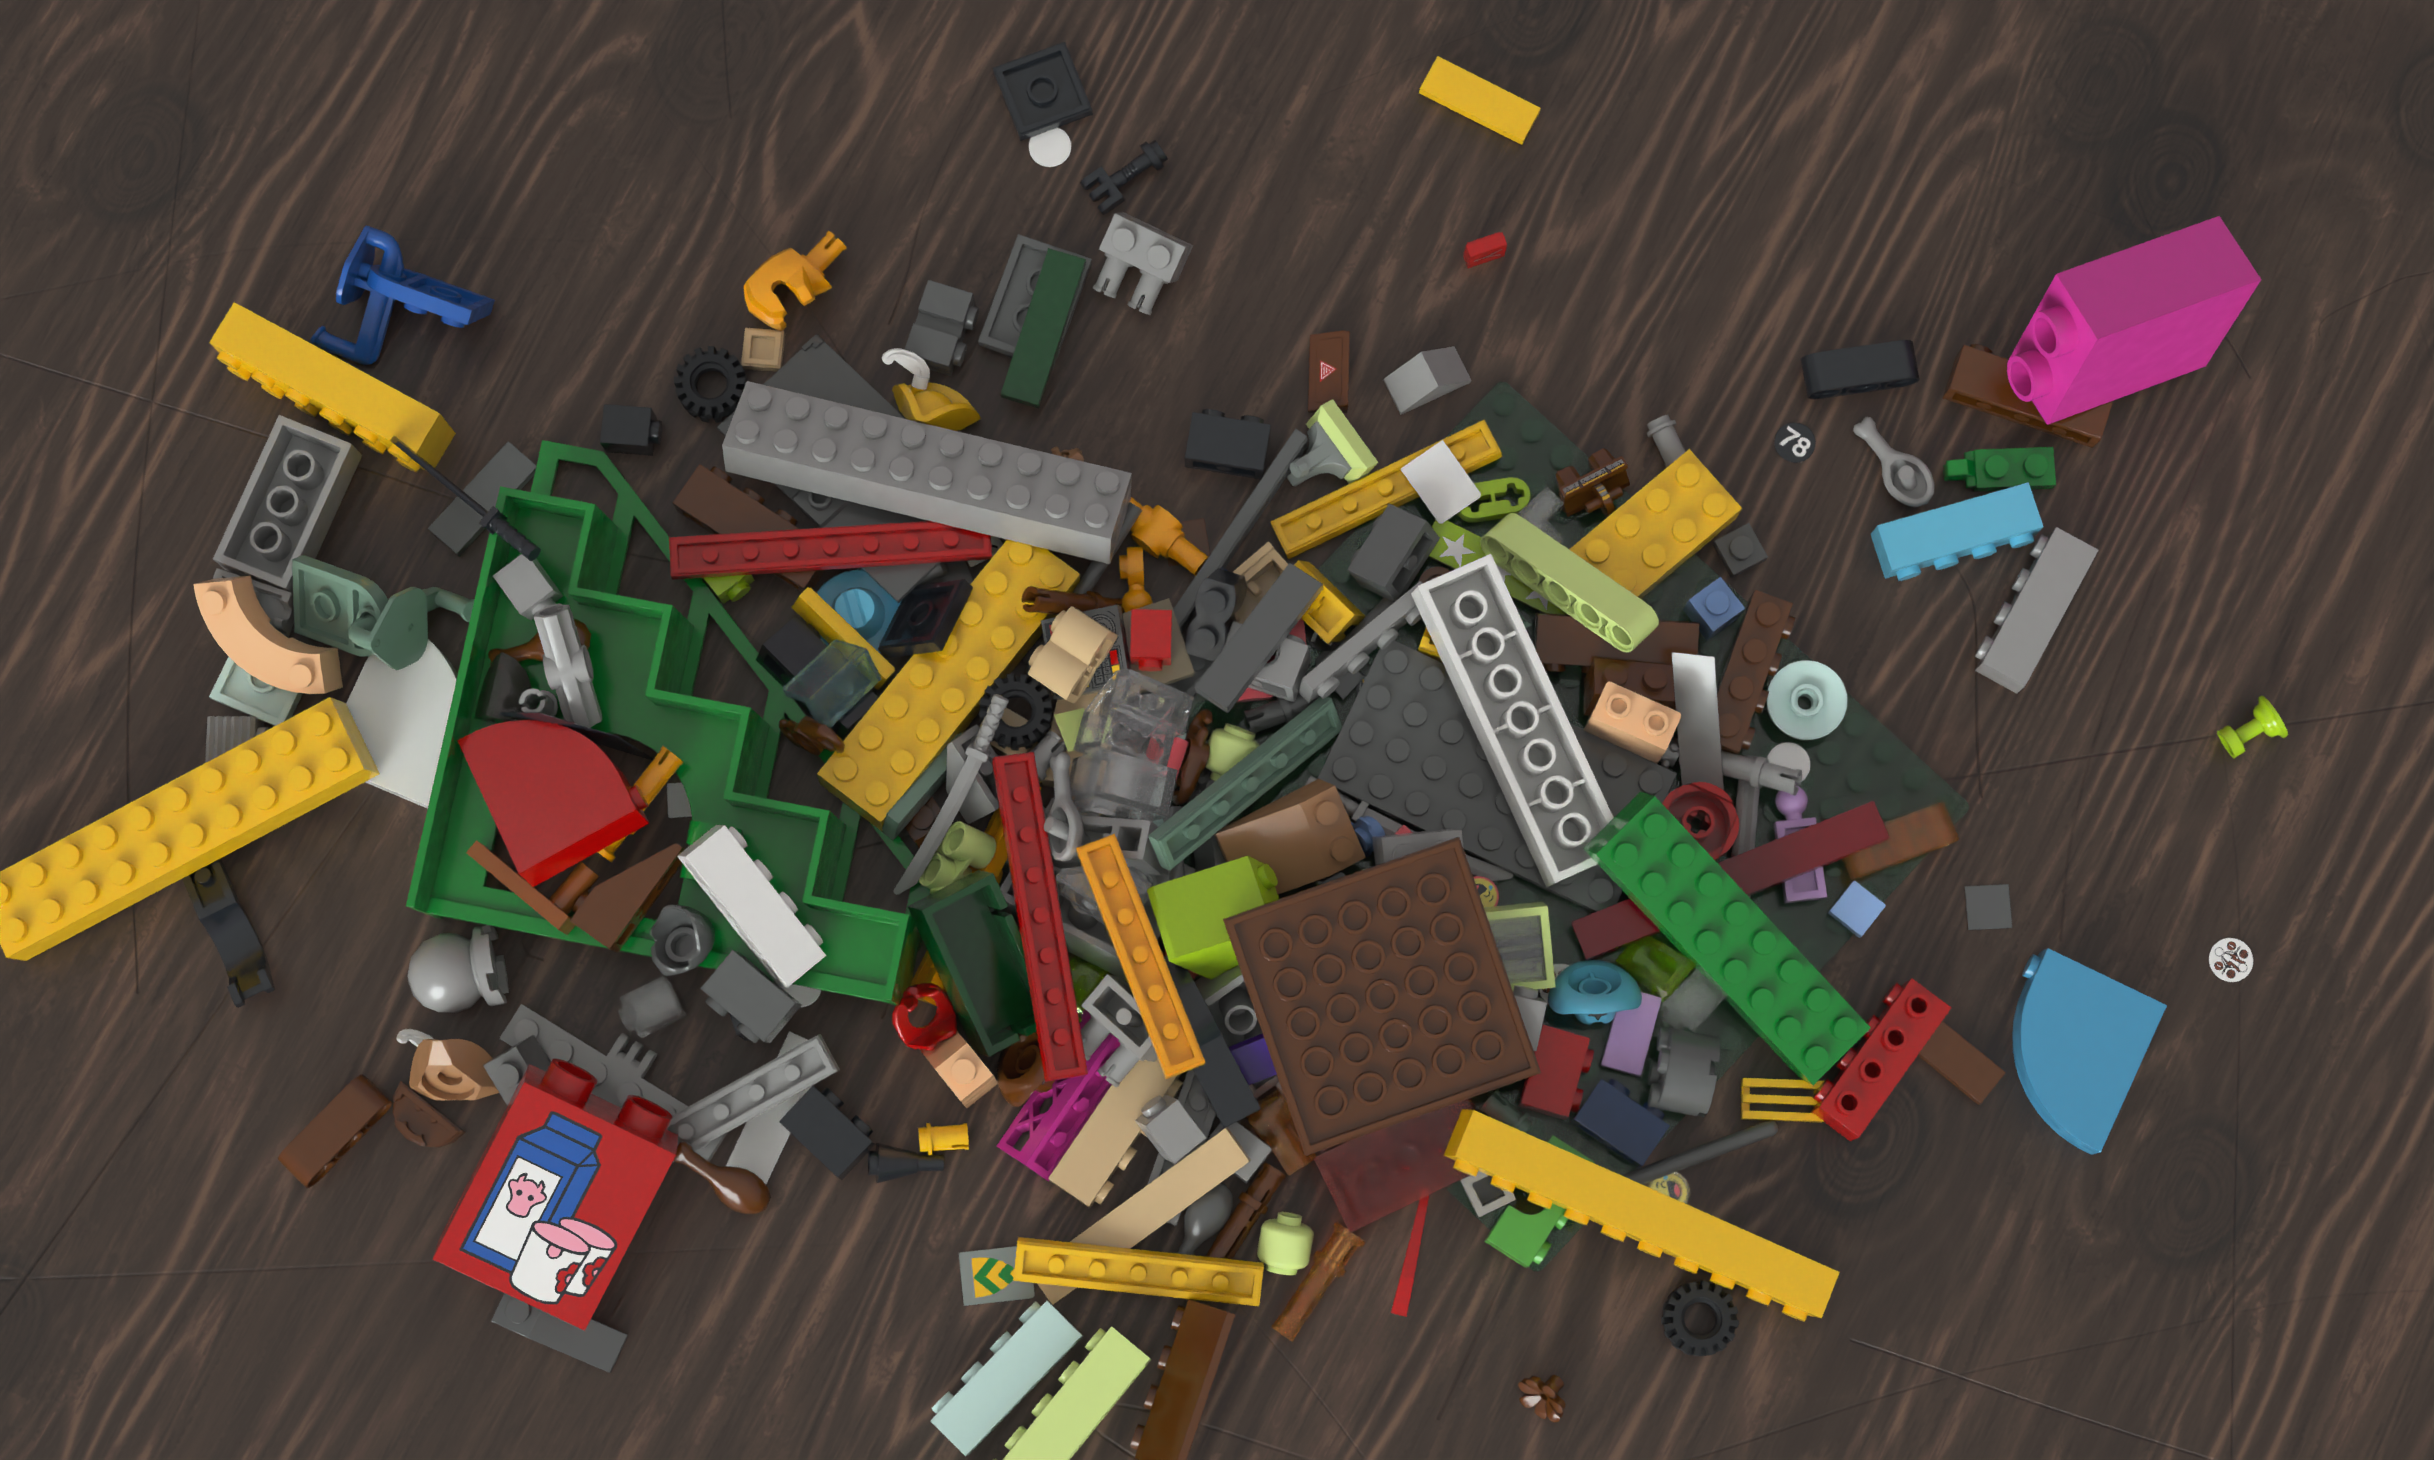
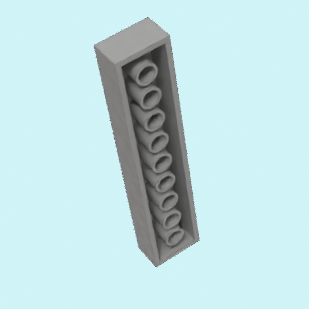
[722,381,1132,564]

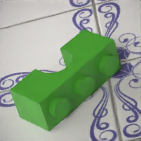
[1484,1135,1594,1268]

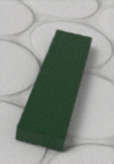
[1001,248,1086,409]

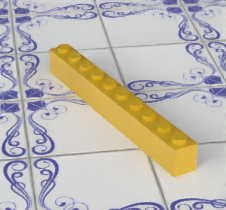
[1444,1109,1840,1322]

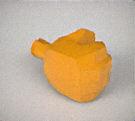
[744,230,847,331]

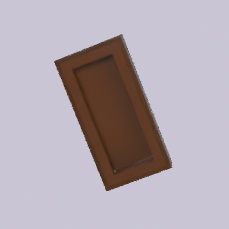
[1918,1021,2006,1105]

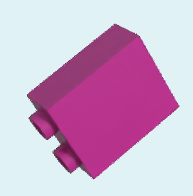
[2007,216,2261,425]

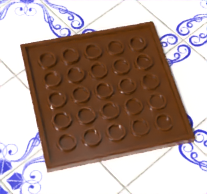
[1223,837,1541,1156]

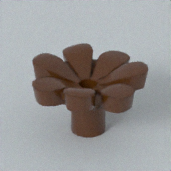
[1518,1375,1566,1423]

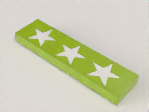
[1428,520,1567,615]

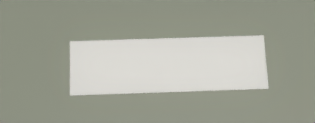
[726,1031,813,1184]

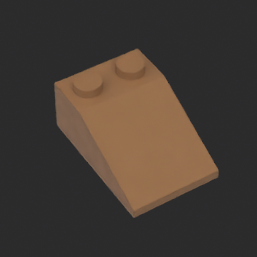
[1214,779,1366,894]

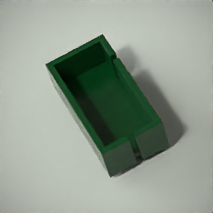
[907,870,1037,1057]

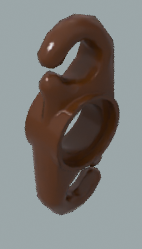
[1172,709,1213,805]
[779,716,845,755]

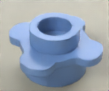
[1351,816,1385,857]

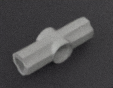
[534,603,602,728]

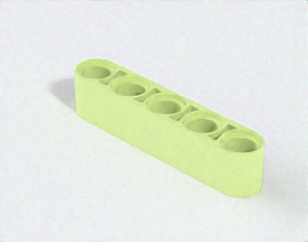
[1480,513,1659,653]

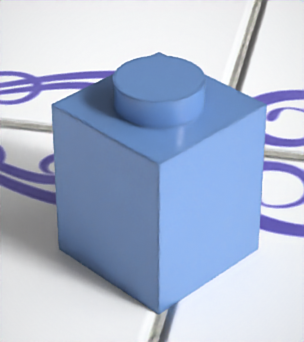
[1683,577,1745,641]

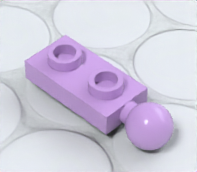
[1773,785,1827,903]

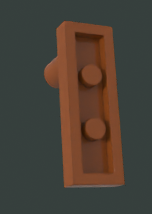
[466,840,600,935]

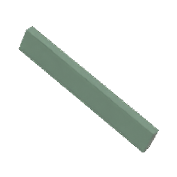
[1148,697,1342,871]

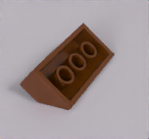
[1130,1299,1236,1460]

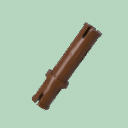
[1021,586,1125,615]
[1205,1162,1286,1259]

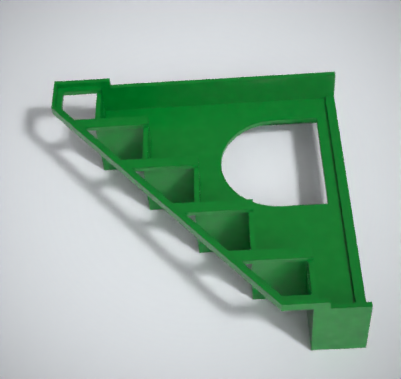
[406,440,931,1006]

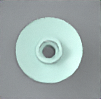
[1766,660,1847,740]

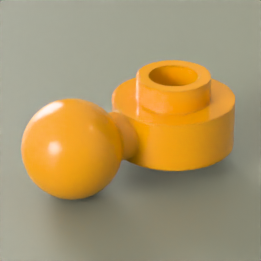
[1119,546,1153,612]

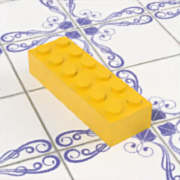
[209,302,456,473]

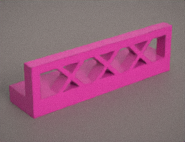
[997,1012,1120,1182]

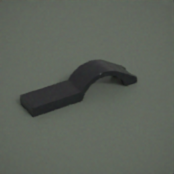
[182,858,275,1008]
[1164,955,1261,1128]

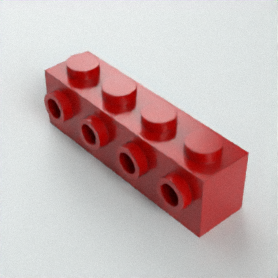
[1811,978,1951,1141]

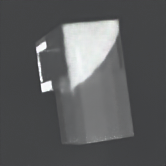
[1518,486,1564,544]

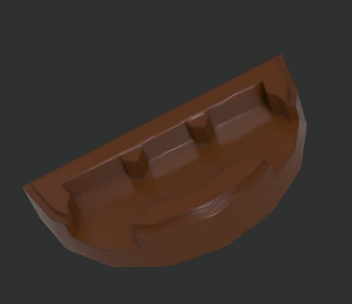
[393,1081,466,1148]

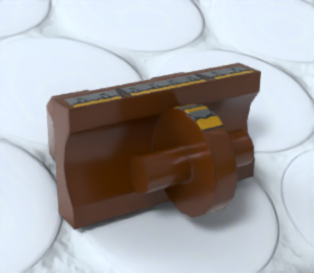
[1555,448,1630,517]

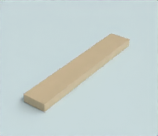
[1037,1127,1251,1305]

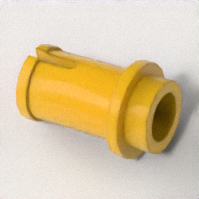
[918,1123,969,1156]

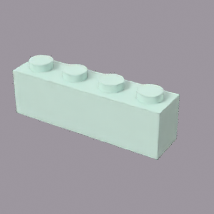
[930,1301,1083,1456]

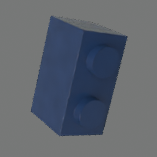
[1571,1078,1670,1168]

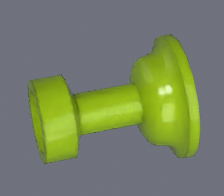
[2217,695,2288,759]

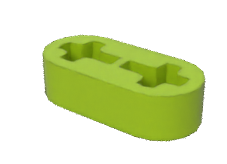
[1457,477,1530,523]

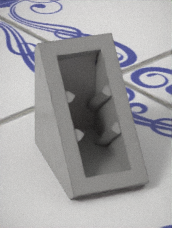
[1383,346,1472,415]

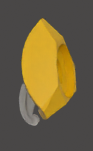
[882,348,981,431]

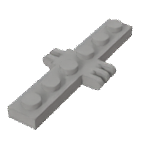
[499,1004,728,1162]

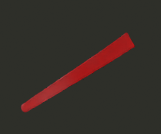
[1391,1187,1430,1317]

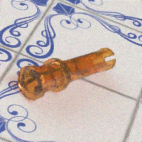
[1271,1222,1366,1342]

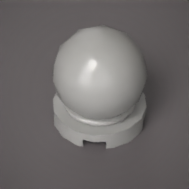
[408,925,509,1013]

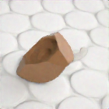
[396,1029,499,1100]

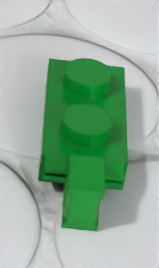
[1943,447,2056,492]

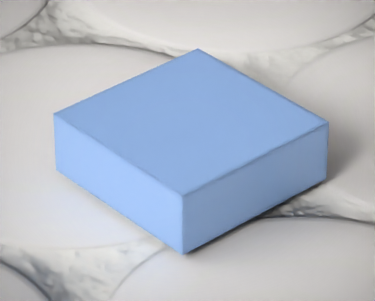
[1828,880,1886,938]

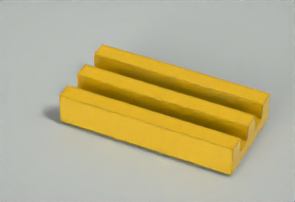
[1741,1078,1824,1123]

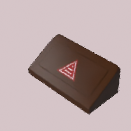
[1308,330,1350,413]

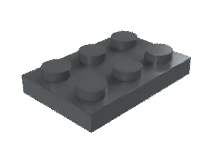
[978,234,1092,370]

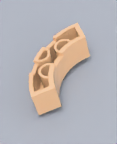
[193,575,343,694]

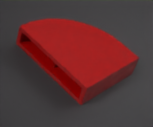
[457,720,649,887]

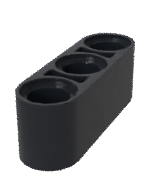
[1801,340,1920,399]

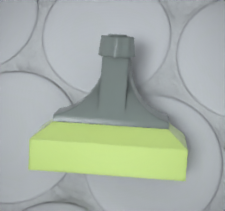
[1287,399,1378,487]

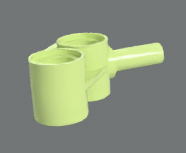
[919,821,996,894]

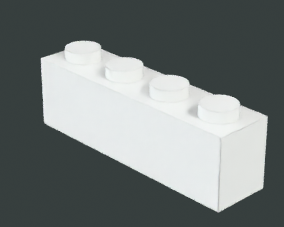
[677,825,826,987]

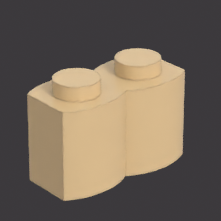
[1028,606,1118,703]

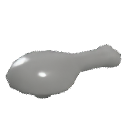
[1853,417,1934,507]
[1044,752,1084,861]

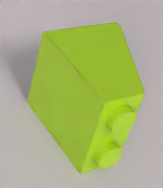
[1147,856,1279,980]

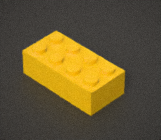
[1569,449,1742,599]

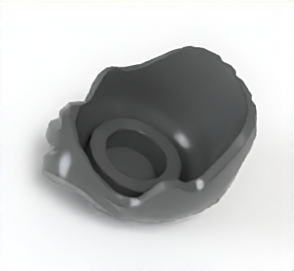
[650,905,715,976]

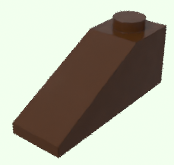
[570,843,685,953]

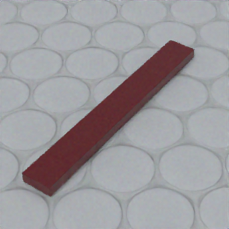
[1571,801,1890,961]

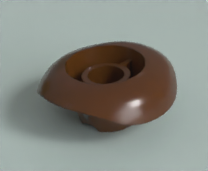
[997,1032,1055,1107]

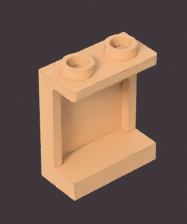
[1584,682,1681,764]

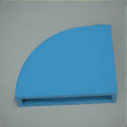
[2012,948,2167,1155]

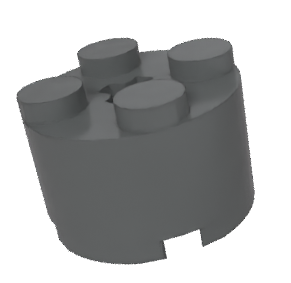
[1648,1027,1720,1117]

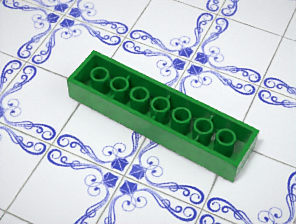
[1583,791,1871,1085]

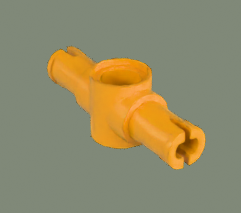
[1130,497,1209,576]

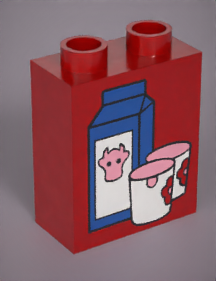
[433,1059,678,1331]

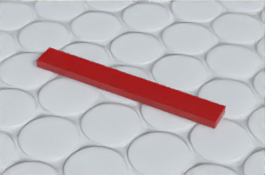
[669,521,992,580]
[992,752,1088,1082]

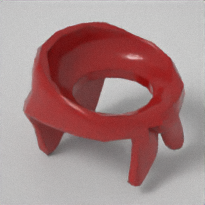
[892,982,957,1051]

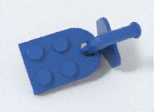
[309,225,495,365]

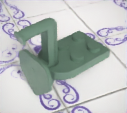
[292,555,475,670]

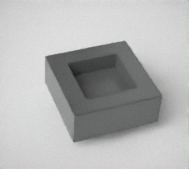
[1713,523,1768,578]

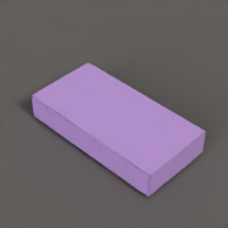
[1600,992,1662,1077]

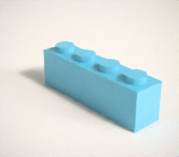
[1870,482,2044,581]

